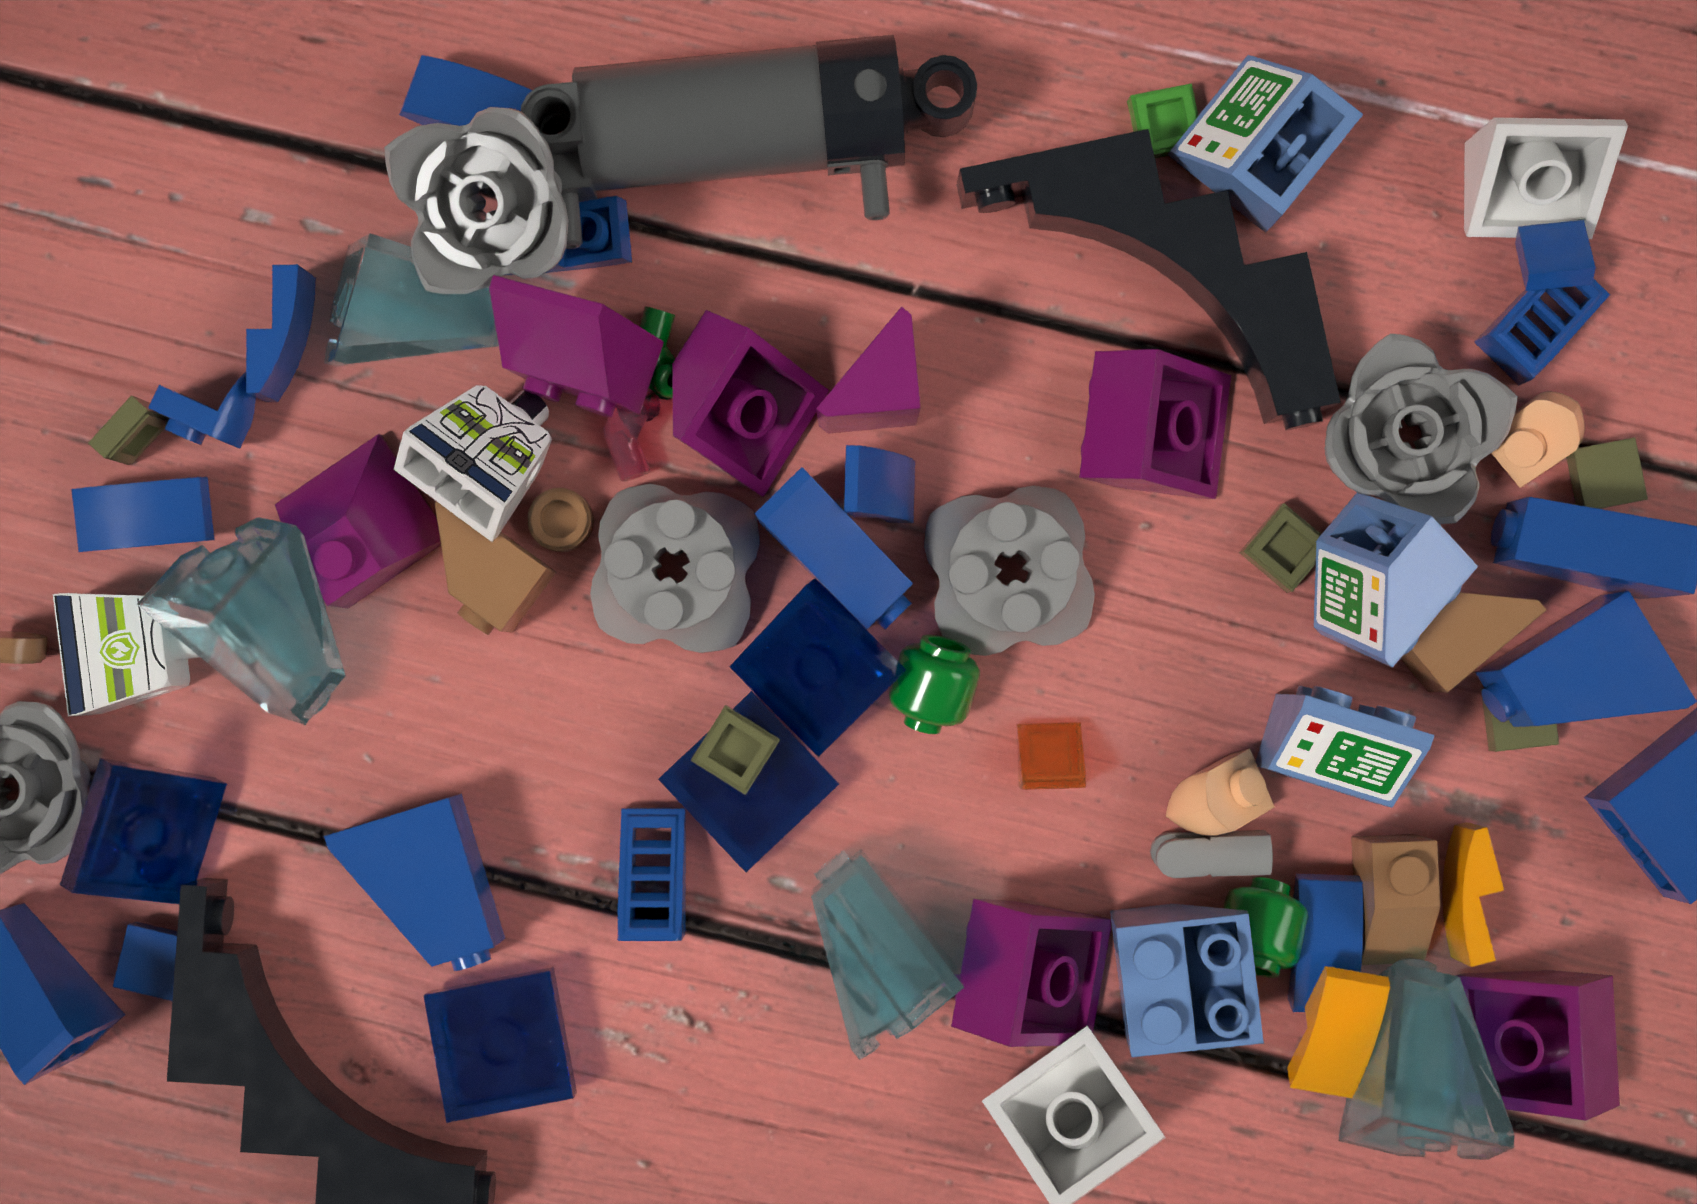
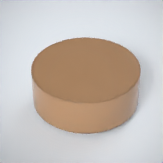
[528,488,594,552]
[0,631,47,664]

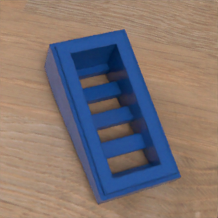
[1474,278,1610,386]
[617,808,686,941]

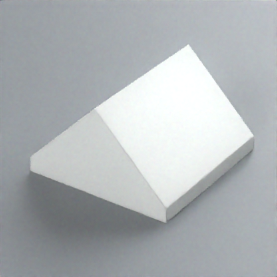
[1464,117,1628,239]
[982,1026,1166,1204]

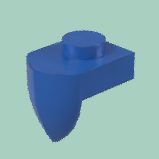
[148,372,256,449]

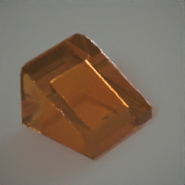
[1017,722,1086,790]

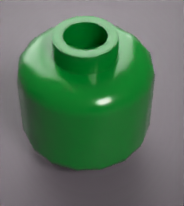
[889,635,980,734]
[1223,877,1308,978]

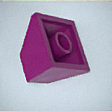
[672,310,829,497]
[275,434,441,609]

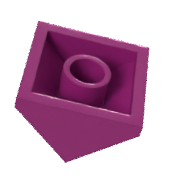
[816,306,921,434]

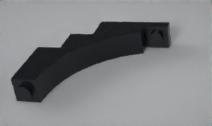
[956,129,1341,430]
[167,878,496,1204]

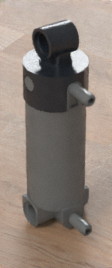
[521,35,977,249]

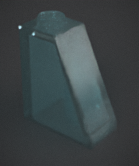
[324,233,499,367]
[137,517,346,725]
[811,849,964,1060]
[1338,959,1515,1160]

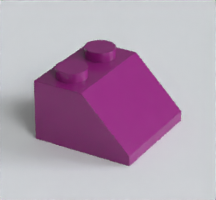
[489,275,664,418]
[1079,349,1231,499]
[951,899,1112,1047]
[1455,970,1620,1121]

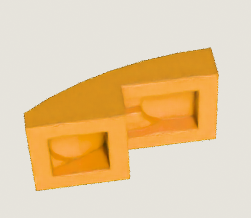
[1442,822,1504,967]
[1287,966,1390,1098]

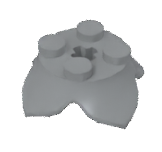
[384,107,569,294]
[1324,333,1518,524]
[590,484,760,653]
[924,486,1095,656]
[0,701,90,874]

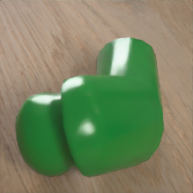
[639,306,675,400]

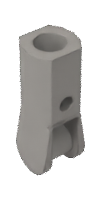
[1150,830,1273,878]

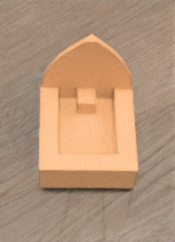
[1492,391,1585,488]
[1166,748,1275,835]

